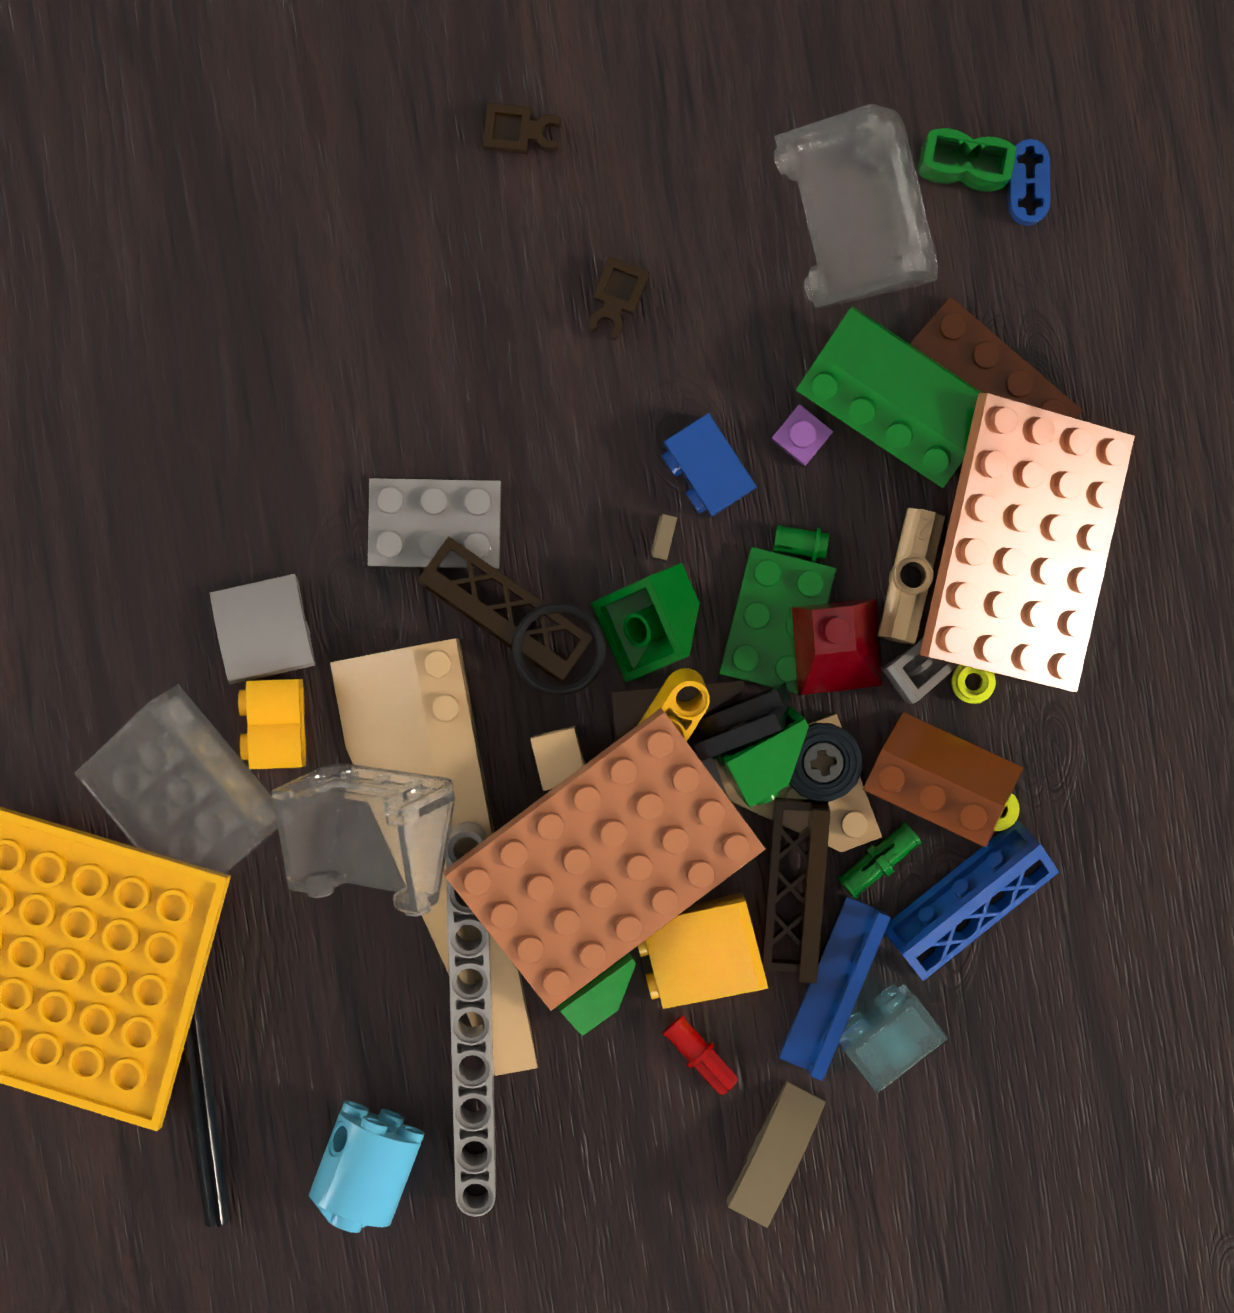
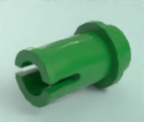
[773,524,829,562]

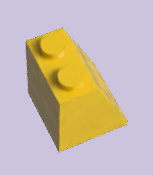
[638,892,768,1009]

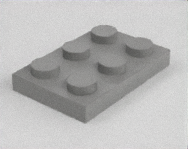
[368,478,501,569]

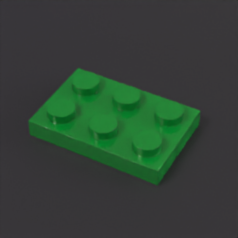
[719,547,836,694]

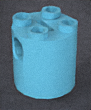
[308,1100,425,1233]

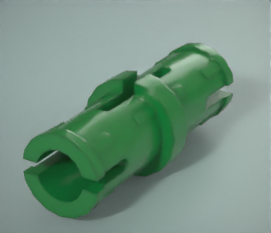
[837,822,922,899]

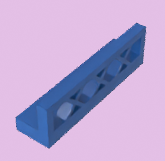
[885,819,1059,981]
[778,895,891,1081]

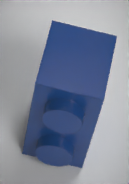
[661,413,757,518]

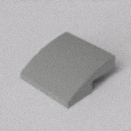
[210,574,315,685]

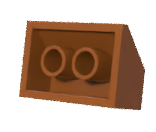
[863,712,1024,847]

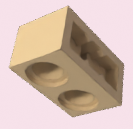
[530,726,585,791]

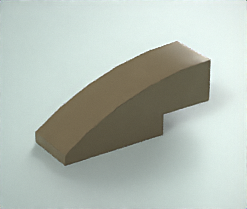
[727,1080,826,1228]

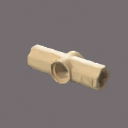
[877,508,945,645]

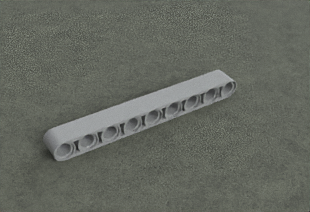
[446,821,496,1217]

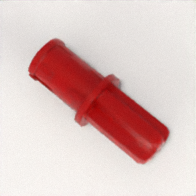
[662,1015,738,1095]

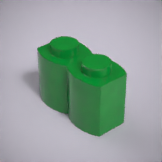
[917,128,1017,192]

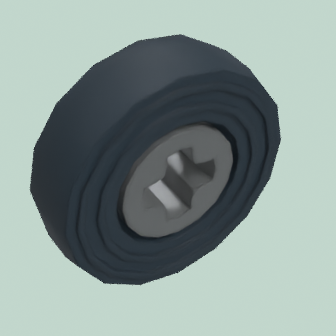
[789,723,862,802]

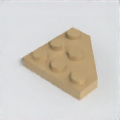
[713,714,882,852]

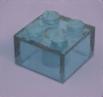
[839,984,948,1094]

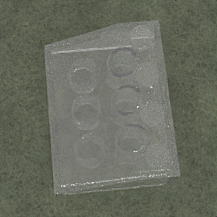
[74,684,291,874]

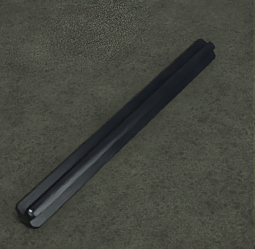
[183,988,230,1227]

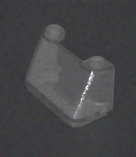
[774,103,938,309]
[271,764,456,916]

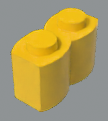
[238,679,306,769]

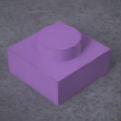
[771,404,833,467]

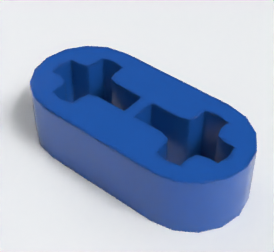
[1007,139,1051,226]

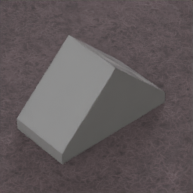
[881,636,959,704]

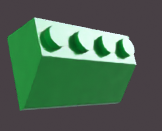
[796,306,982,488]

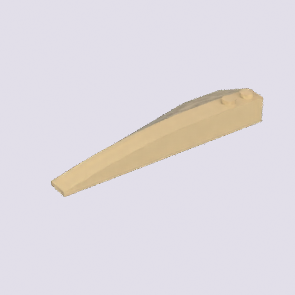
[330,638,538,1076]

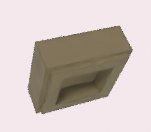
[650,514,678,562]

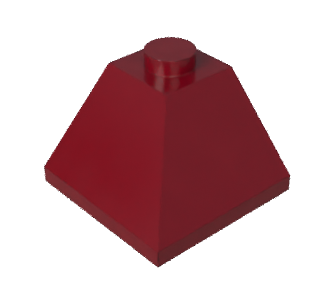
[792,598,882,695]

